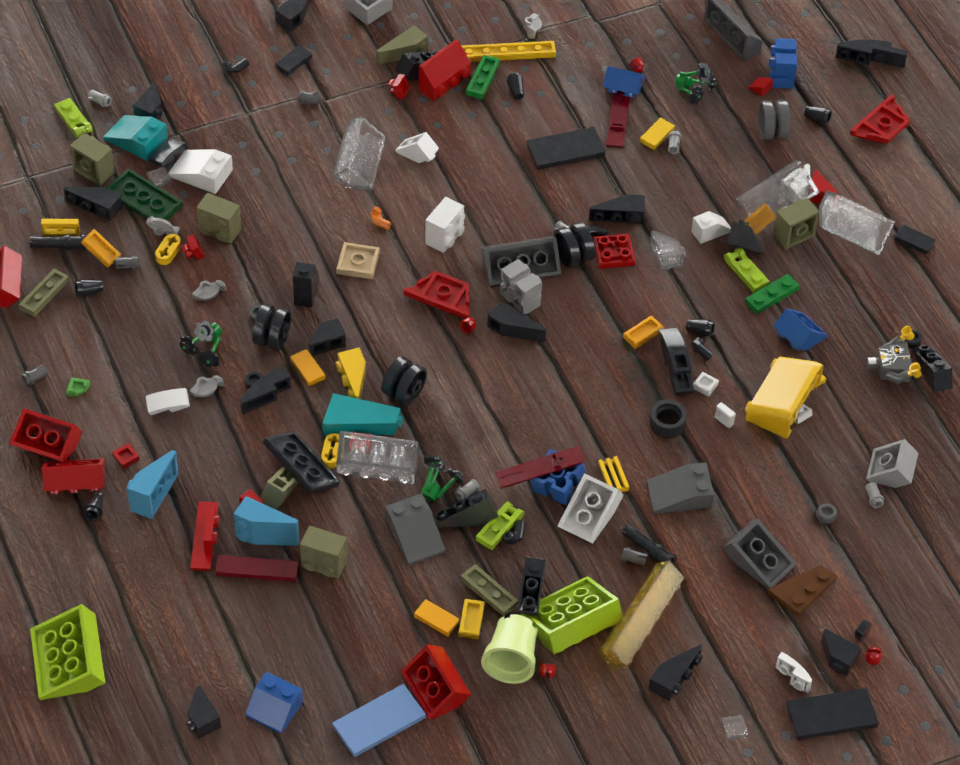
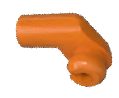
[370,207,391,230]

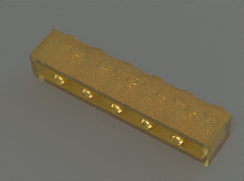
[599,561,684,669]

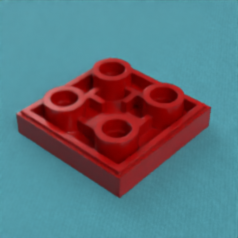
[593,234,636,269]

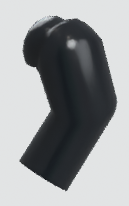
[223,58,250,73]
[586,225,608,236]
[691,338,714,361]
[503,520,526,545]

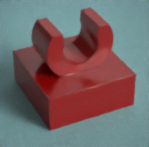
[387,74,410,99]
[181,234,205,260]

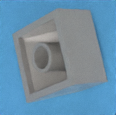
[866,439,918,488]

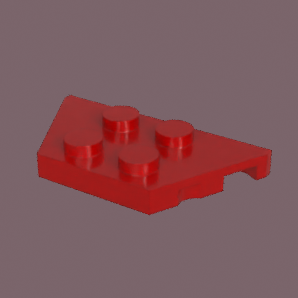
[850,94,910,144]
[403,271,469,319]

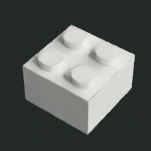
[425,197,465,253]

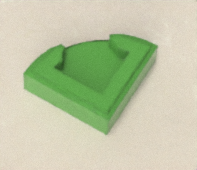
[66,377,91,397]

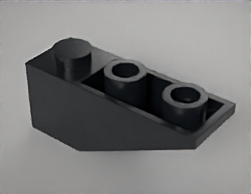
[275,0,311,32]
[395,51,439,80]
[63,187,123,221]
[589,194,645,224]
[487,301,546,342]
[913,345,953,392]
[434,489,499,527]
[518,557,546,616]
[648,645,703,701]

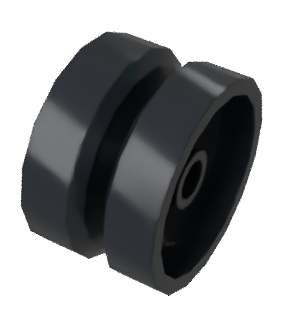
[554,221,595,268]
[252,304,292,350]
[381,356,427,406]

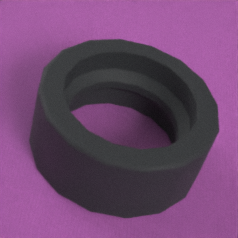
[649,400,687,438]

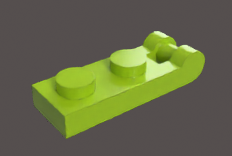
[54,98,93,138]
[724,247,769,293]
[476,501,524,550]

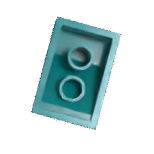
[103,115,168,161]

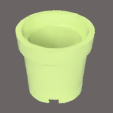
[481,614,538,684]

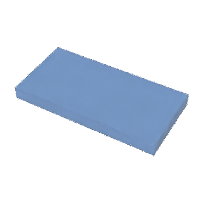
[332,684,426,758]

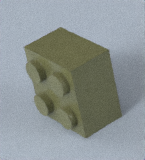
[70,133,115,186]
[196,193,241,244]
[773,198,820,250]
[300,525,348,579]

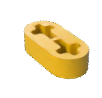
[155,234,181,265]
[321,433,343,469]

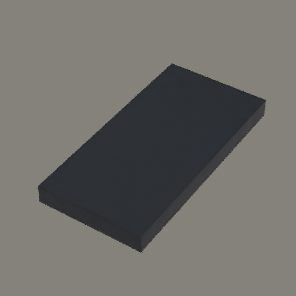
[527,127,605,170]
[263,431,340,494]
[786,688,879,740]

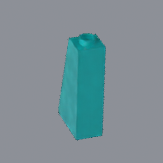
[322,393,403,436]

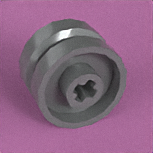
[758,100,790,140]

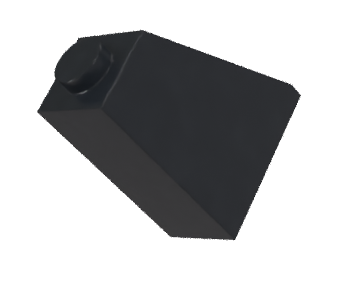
[293,262,319,307]

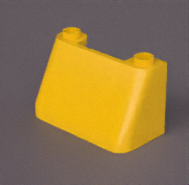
[744,357,823,439]

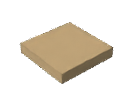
[336,242,380,280]

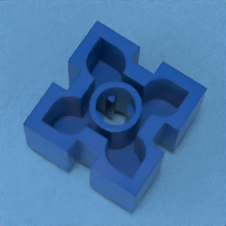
[769,38,797,89]
[531,449,586,506]

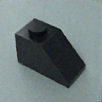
[133,83,162,120]
[727,220,764,254]
[309,318,346,356]
[821,628,861,676]
[186,686,221,739]

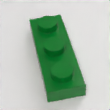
[466,55,500,99]
[745,274,800,315]

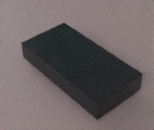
[275,45,312,76]
[894,225,936,255]

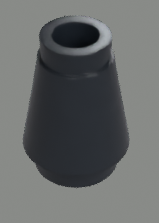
[506,72,524,100]
[804,106,832,125]
[74,279,103,298]
[686,319,715,338]
[83,491,103,521]

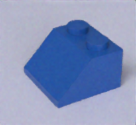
[603,66,646,97]
[773,308,828,351]
[245,672,303,734]

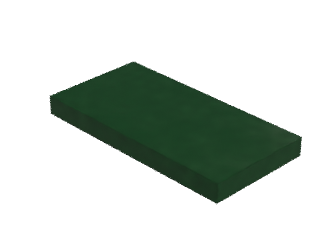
[106,168,183,220]

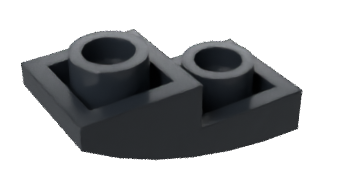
[149,139,187,167]

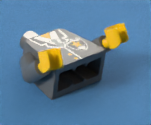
[866,326,921,384]

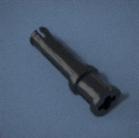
[29,234,87,251]
[622,524,677,570]

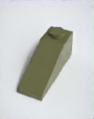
[376,25,428,65]
[260,466,298,510]

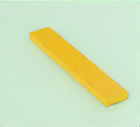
[462,41,556,62]

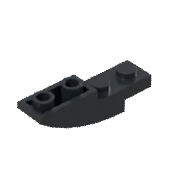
[835,39,908,68]
[658,328,695,395]

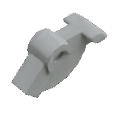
[523,13,542,39]
[146,217,180,236]
[192,280,226,301]
[190,375,224,398]

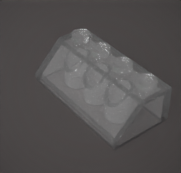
[333,116,386,190]
[735,160,820,224]
[819,191,895,255]
[337,431,418,483]

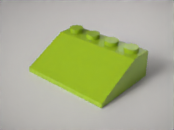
[520,576,623,654]
[30,604,105,700]

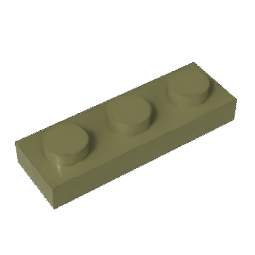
[19,268,69,317]
[461,564,518,617]

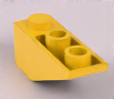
[335,347,366,399]

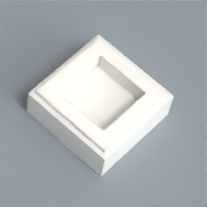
[693,372,719,397]
[715,402,736,428]

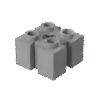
[500,259,542,315]

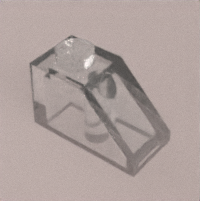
[650,231,686,270]

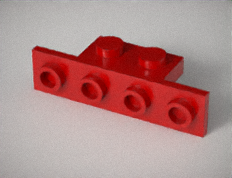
[190,501,220,571]

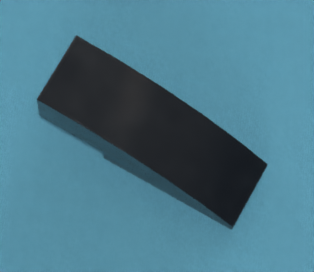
[240,365,291,415]

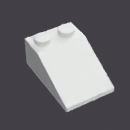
[168,149,233,194]
[558,473,624,544]

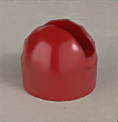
[629,57,644,73]
[460,317,476,334]
[865,647,882,665]
[539,663,557,679]

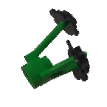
[675,63,717,105]
[179,320,222,367]
[421,455,465,502]

